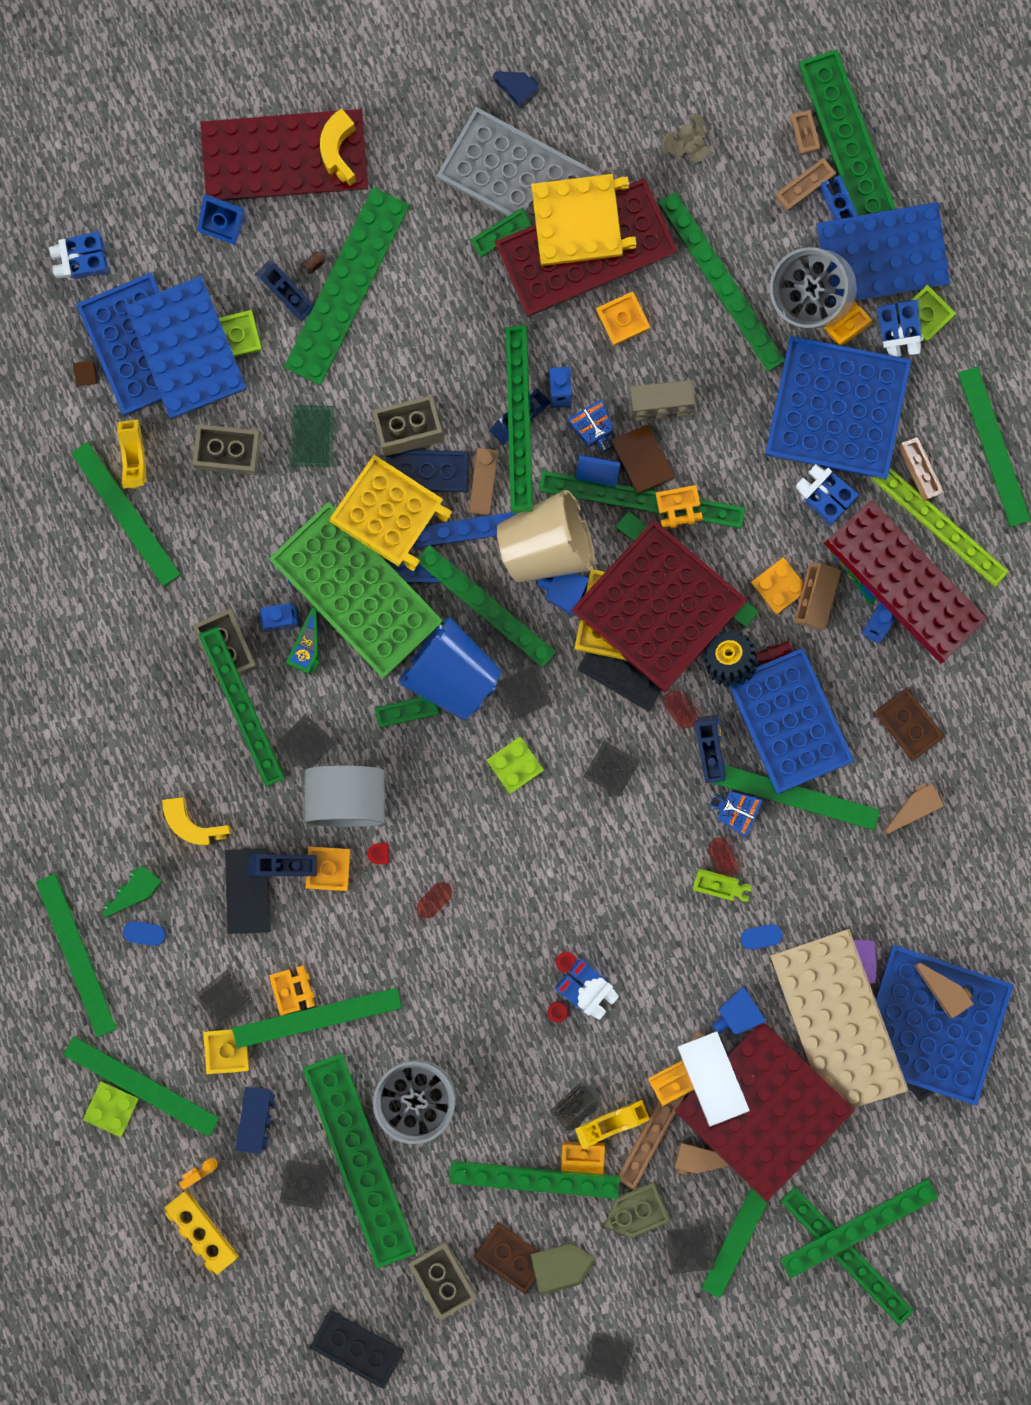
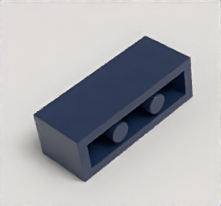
[235,1086,275,1154]

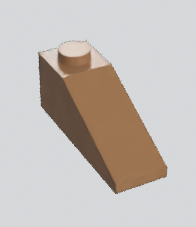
[469,448,498,515]
[883,782,944,834]
[913,963,973,1019]
[674,1142,729,1176]

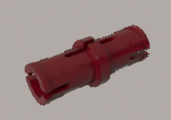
[756,641,793,665]

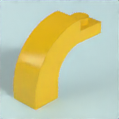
[320,108,356,186]
[117,419,146,489]
[162,797,231,846]
[575,1100,650,1149]

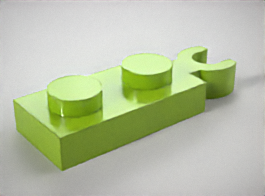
[693,868,752,902]

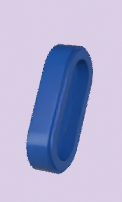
[123,922,165,946]
[740,924,782,949]

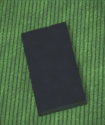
[577,653,661,712]
[225,848,270,934]
[309,1309,404,1389]

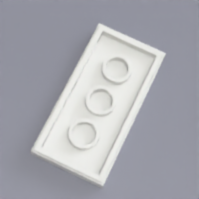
[677,1032,750,1127]

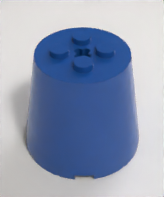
[397,616,502,720]

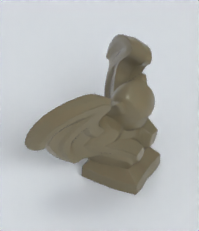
[661,113,712,163]

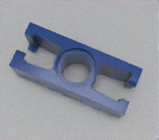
[820,175,857,220]

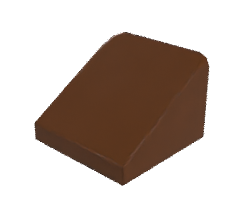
[301,251,325,274]
[73,361,97,386]

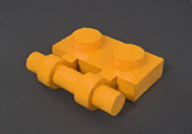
[655,485,703,528]
[269,965,315,1016]
[179,1158,218,1190]

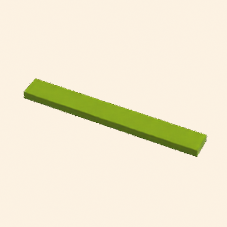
[871,468,1009,587]

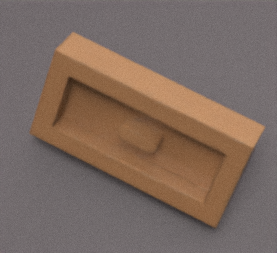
[790,110,820,155]

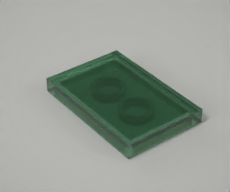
[291,405,335,468]

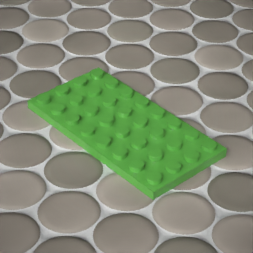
[269,502,443,679]

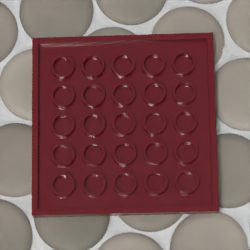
[571,520,748,693]
[674,1022,855,1203]

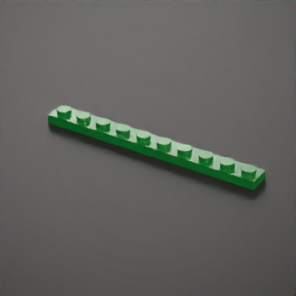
[658,192,785,372]
[506,325,533,514]
[538,471,745,529]

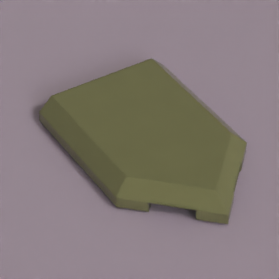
[604,1182,671,1238]
[530,1243,596,1296]

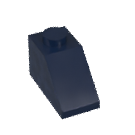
[493,71,539,109]

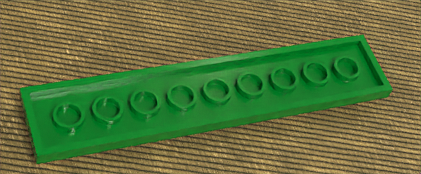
[798,49,896,216]
[284,187,410,386]
[302,1053,417,1269]

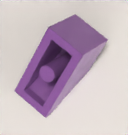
[854,940,876,983]

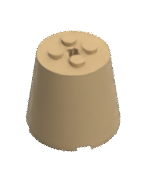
[497,490,595,583]

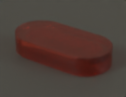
[663,691,696,729]
[708,838,738,877]
[417,882,452,918]

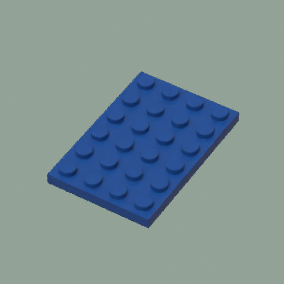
[816,202,950,305]
[76,273,162,416]
[125,276,247,420]
[729,648,854,794]

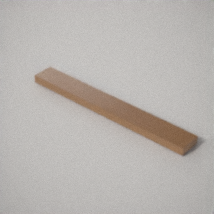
[618,1030,706,1190]

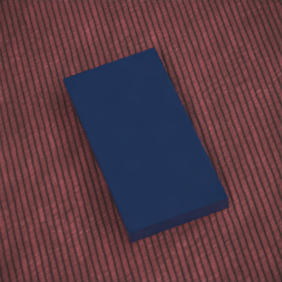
[386,450,469,493]

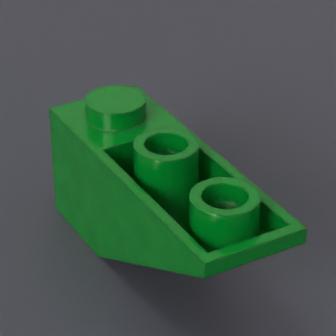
[102,866,164,918]

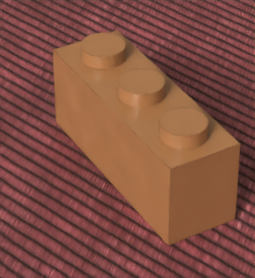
[794,563,841,630]

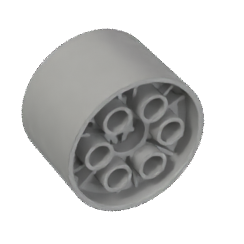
[770,247,857,328]
[304,766,385,827]
[373,1059,456,1144]

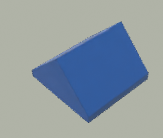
[197,194,246,245]
[575,455,620,487]

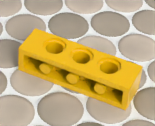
[164,1190,239,1275]

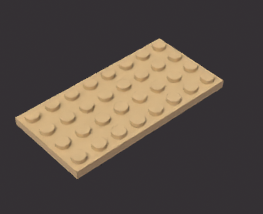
[770,929,908,1108]

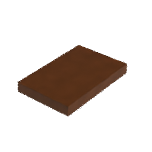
[611,424,675,495]
[873,687,945,762]
[473,1221,539,1294]

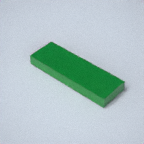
[470,207,533,257]
[374,697,440,729]

